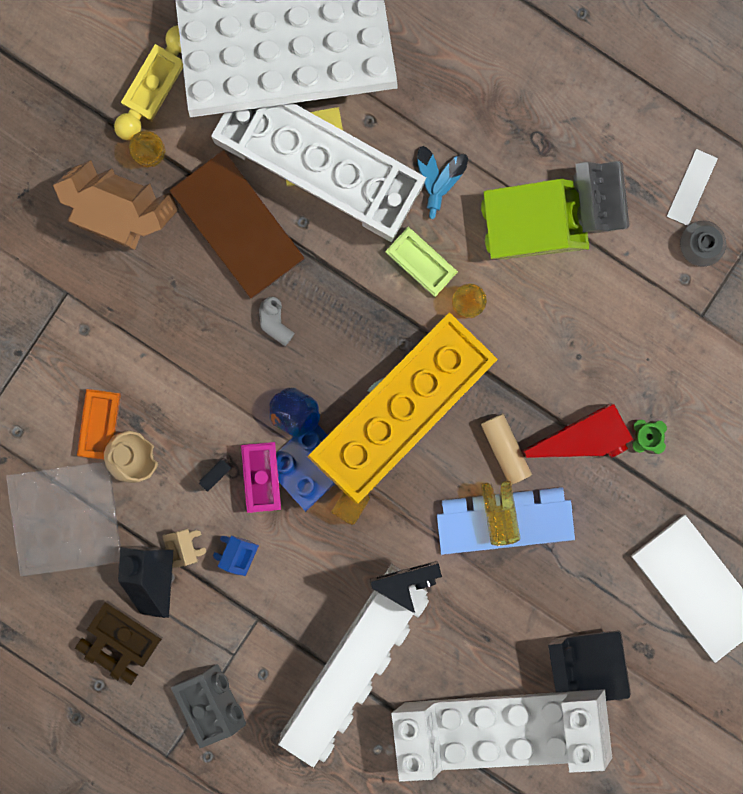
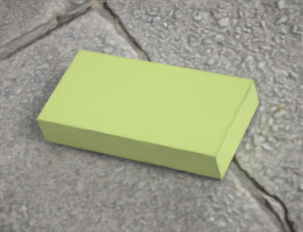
[385,227,458,297]

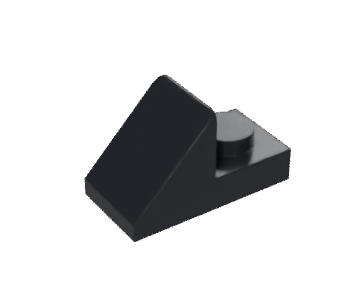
[370,560,442,613]

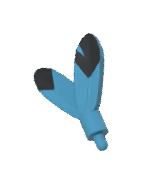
[417,146,468,219]

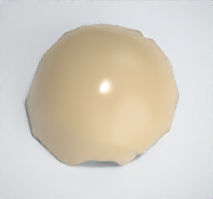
[104,430,158,483]

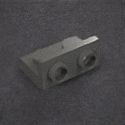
[171,664,246,748]

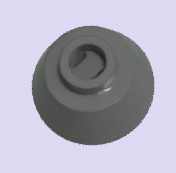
[680,221,726,267]

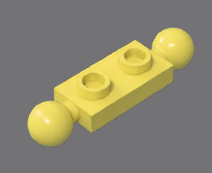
[114,25,183,140]

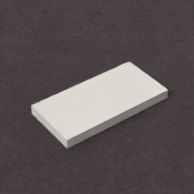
[631,514,743,663]

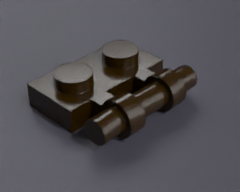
[74,601,163,686]

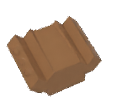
[53,160,178,250]

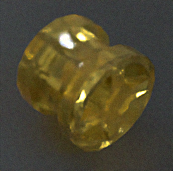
[129,130,166,168]
[451,284,487,319]

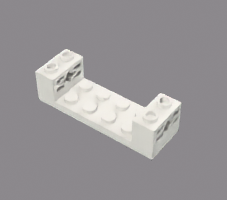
[211,103,427,242]
[392,689,612,781]

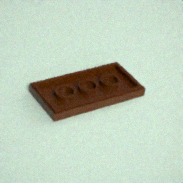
[169,150,305,299]

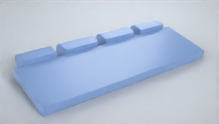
[437,487,575,555]

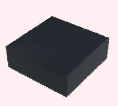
[199,458,234,492]

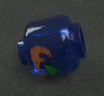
[269,387,320,437]

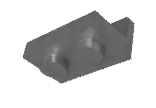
[574,161,630,233]

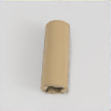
[481,414,532,485]

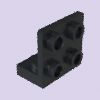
[548,630,631,701]

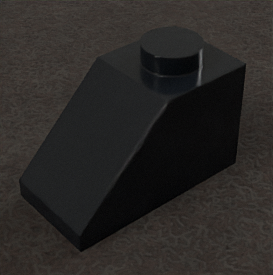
[118,546,174,618]

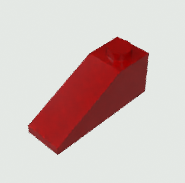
[521,404,633,458]

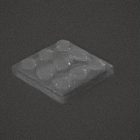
[6,462,121,577]

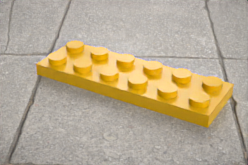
[308,312,498,505]

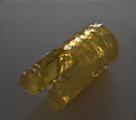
[481,481,521,546]

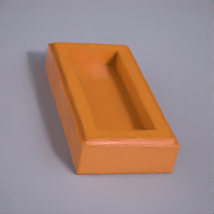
[77,389,121,460]

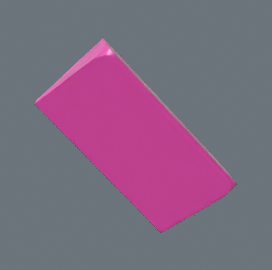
[240,442,281,513]

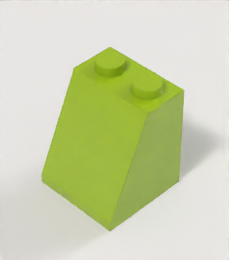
[481,179,589,259]

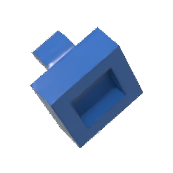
[213,535,259,576]

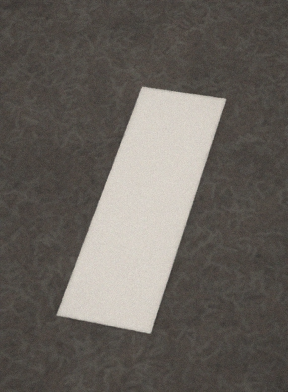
[667,149,718,226]

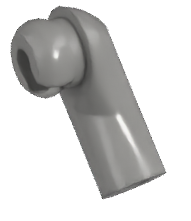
[259,297,295,347]

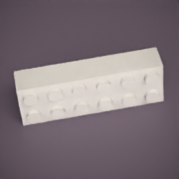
[279,564,429,768]

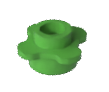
[632,419,667,454]

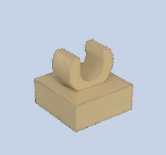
[163,529,206,568]

